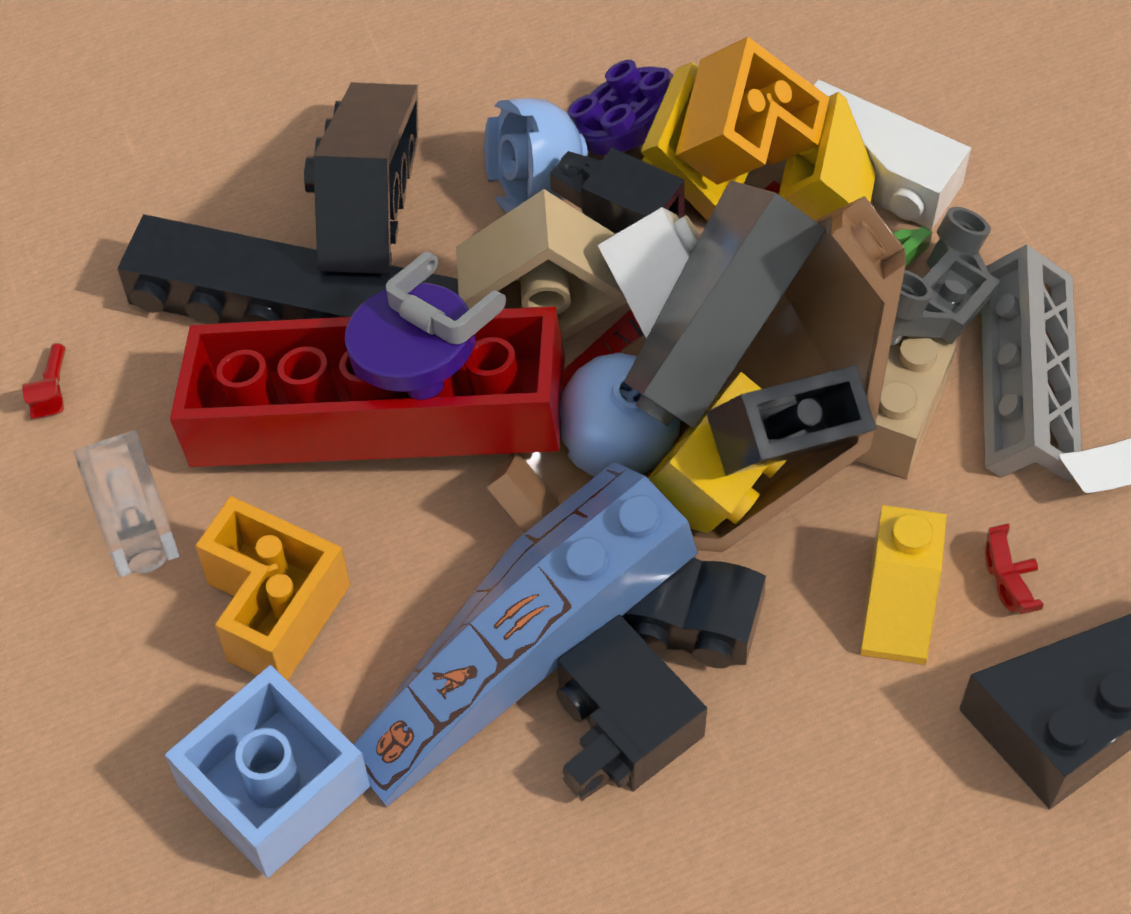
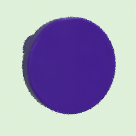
[567,60,673,155]
[345,283,476,400]

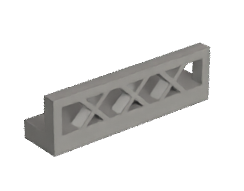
[981,244,1082,482]

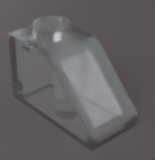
[73,430,180,578]

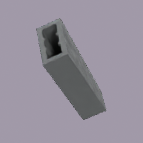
[624,180,826,428]

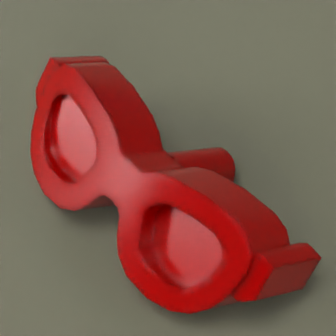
[985,523,1044,614]

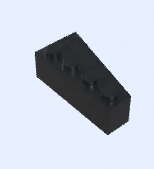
[304,82,418,274]
[959,614,1131,810]

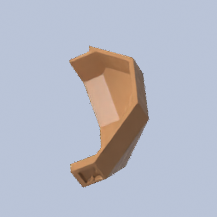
[487,196,906,552]

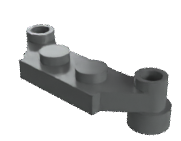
[891,207,1001,345]

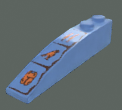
[353,461,698,807]

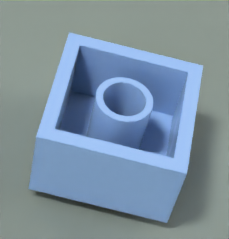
[164,665,370,879]

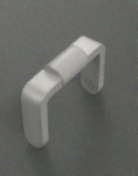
[386,252,506,344]

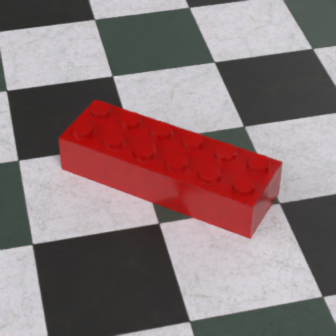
[170,306,565,467]

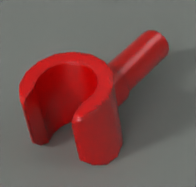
[22,343,66,419]

